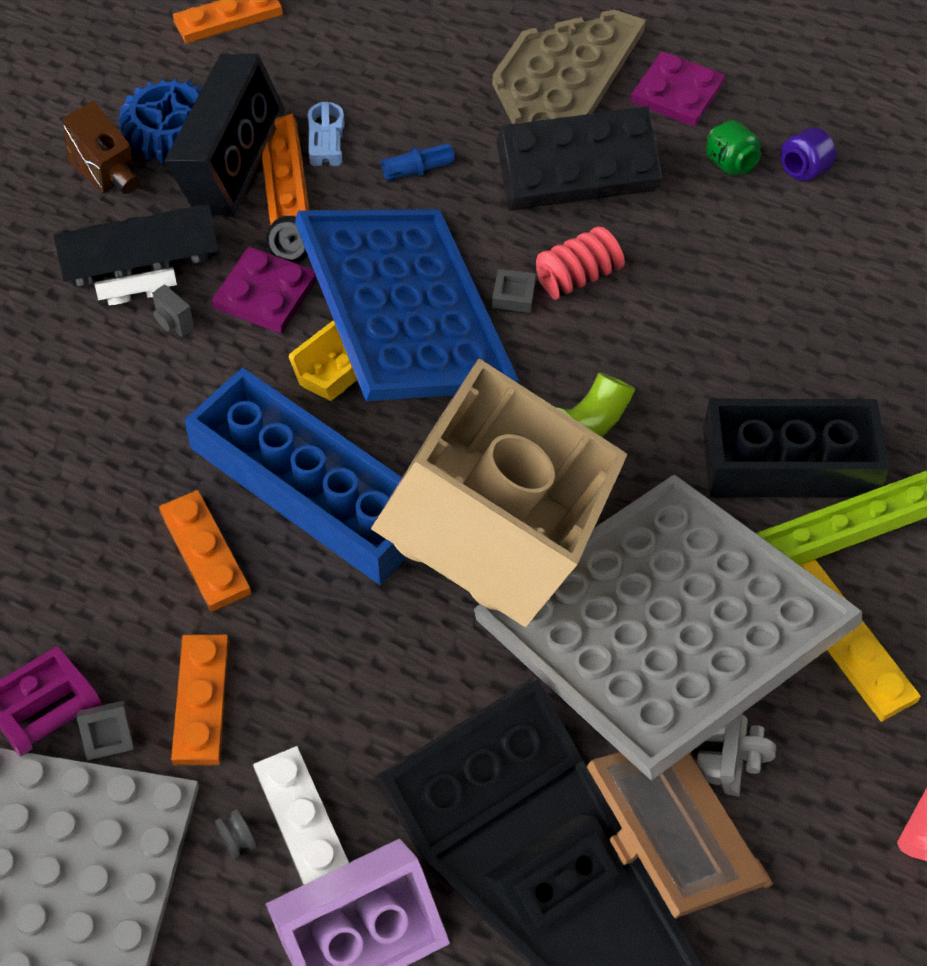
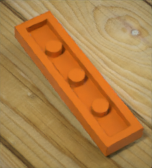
[262,113,309,225]

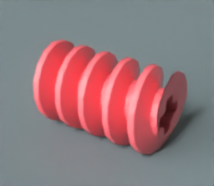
[536,226,625,300]

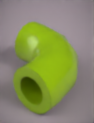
[557,372,636,437]

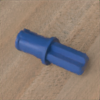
[380,143,455,183]

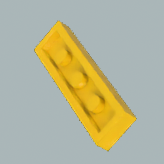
[800,559,921,722]

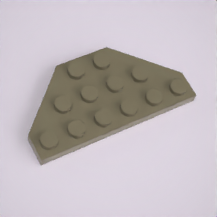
[492,10,646,124]

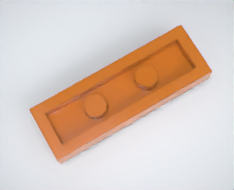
[173,0,283,44]
[158,490,251,612]
[171,635,229,765]

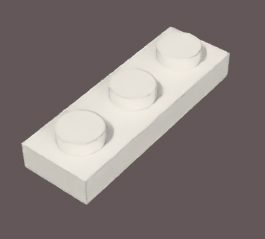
[253,746,349,885]

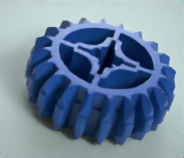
[119,77,203,166]

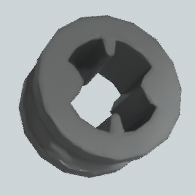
[215,809,256,859]

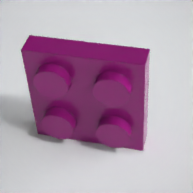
[630,51,726,127]
[211,247,317,334]

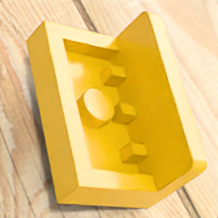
[289,320,357,401]

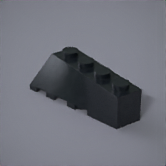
[53,204,219,287]

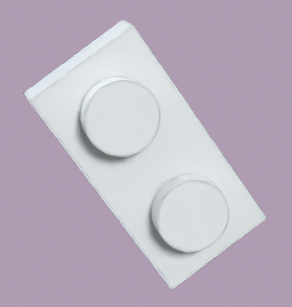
[95,267,177,305]

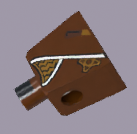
[62,101,140,194]

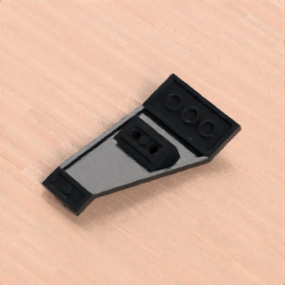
[376,678,703,966]

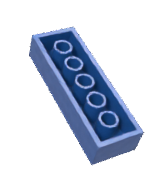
[184,367,407,585]

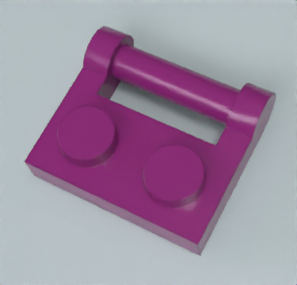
[0,646,102,757]

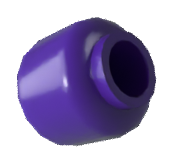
[780,128,836,181]

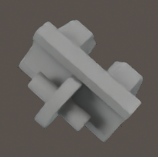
[696,713,776,797]

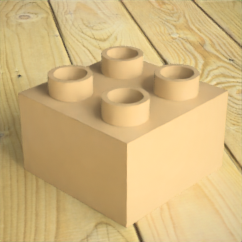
[371,358,628,627]

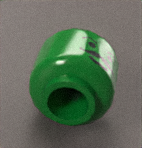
[706,120,761,176]

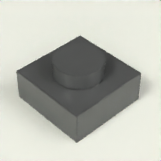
[492,269,536,313]
[152,284,194,338]
[77,701,134,761]

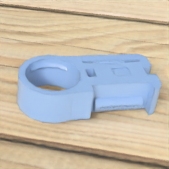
[308,102,345,166]

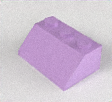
[266,838,450,966]

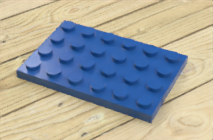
[295,209,519,401]

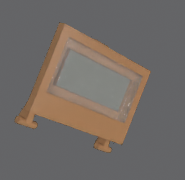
[587,751,773,919]

